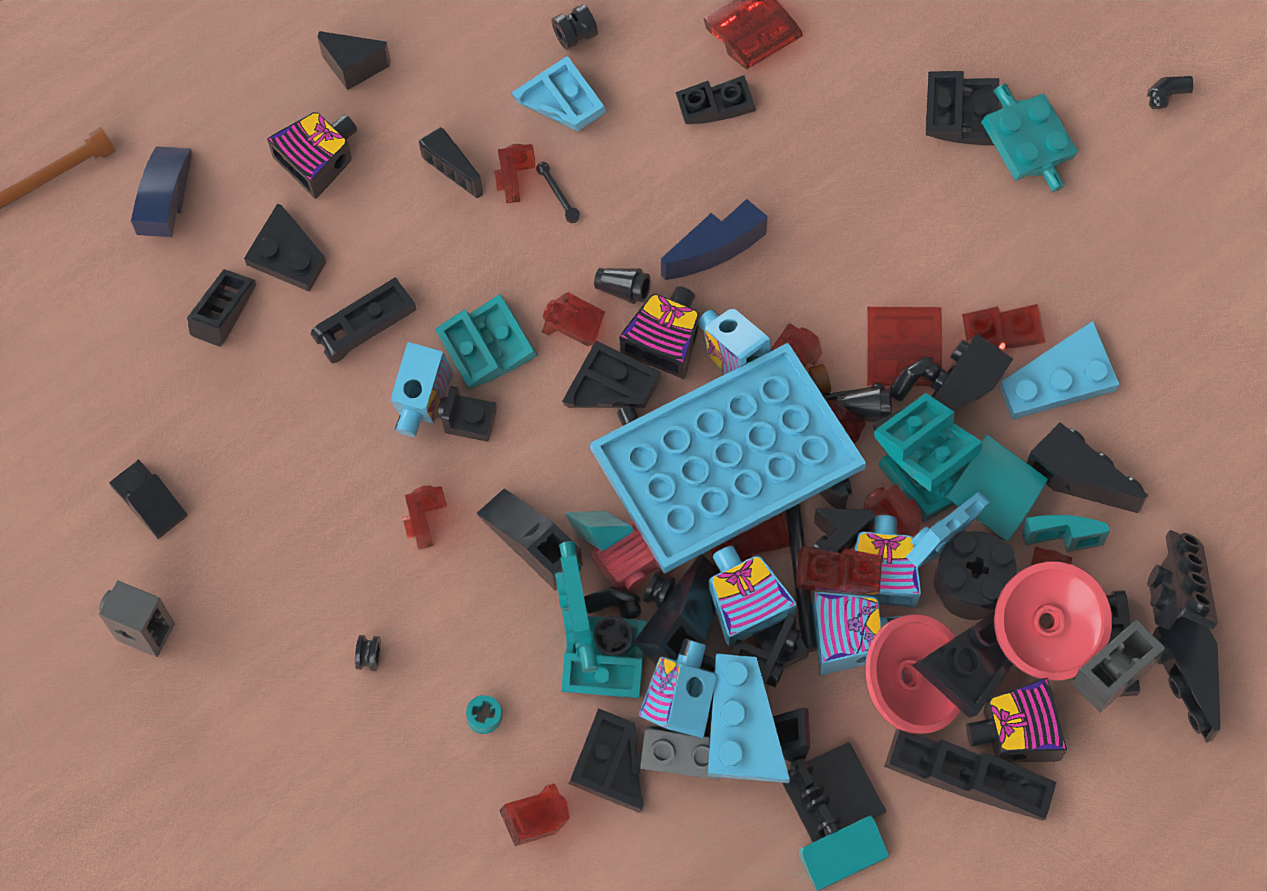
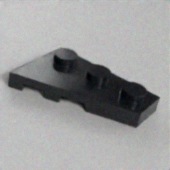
[912,612,1013,718]

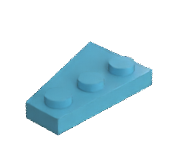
[1000,321,1120,420]
[707,654,790,783]

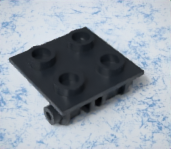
[782,742,886,842]

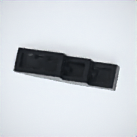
[884,729,1057,821]

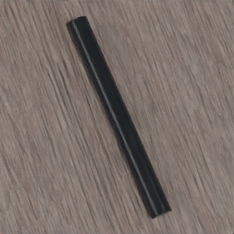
[785,504,818,652]

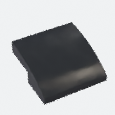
[926,71,1000,145]

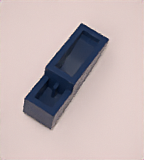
[131,146,192,237]
[661,199,768,280]

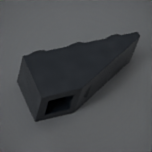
[930,333,1013,412]
[1026,422,1148,513]
[477,488,583,591]
[633,554,721,666]
[1152,616,1220,743]

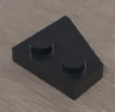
[244,203,326,292]
[562,340,662,408]
[568,708,644,813]

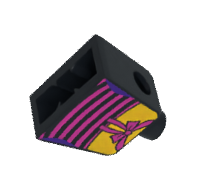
[267,112,358,199]
[619,286,700,379]
[966,678,1067,763]

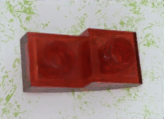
[962,304,1045,349]
[711,513,790,571]
[795,546,882,595]

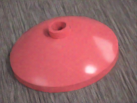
[994,562,1112,680]
[866,614,961,734]

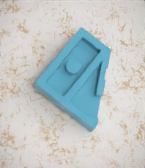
[512,56,606,131]
[906,492,990,568]

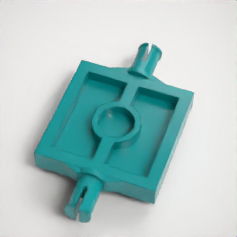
[981,83,1078,192]
[555,541,599,673]

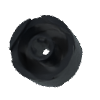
[934,531,1017,620]

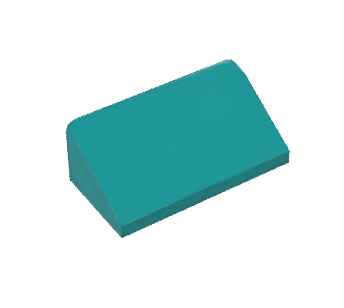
[565,511,634,551]
[798,815,889,891]

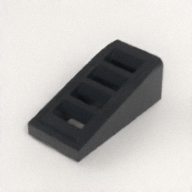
[419,127,483,198]
[187,269,256,346]

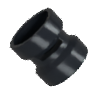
[551,4,598,50]
[593,616,634,657]

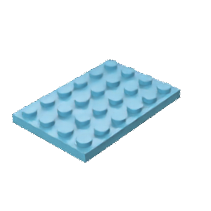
[590,343,866,574]

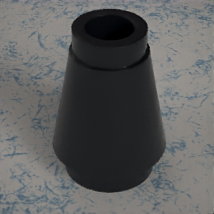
[594,268,651,304]
[837,386,892,422]

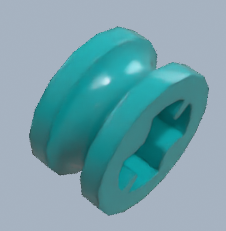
[466,695,502,734]

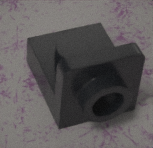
[438,386,497,442]

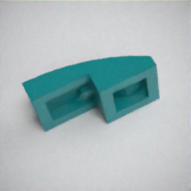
[1022,515,1110,552]

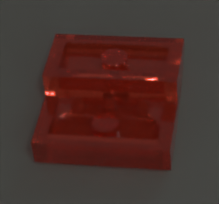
[704,0,803,70]
[866,306,942,386]

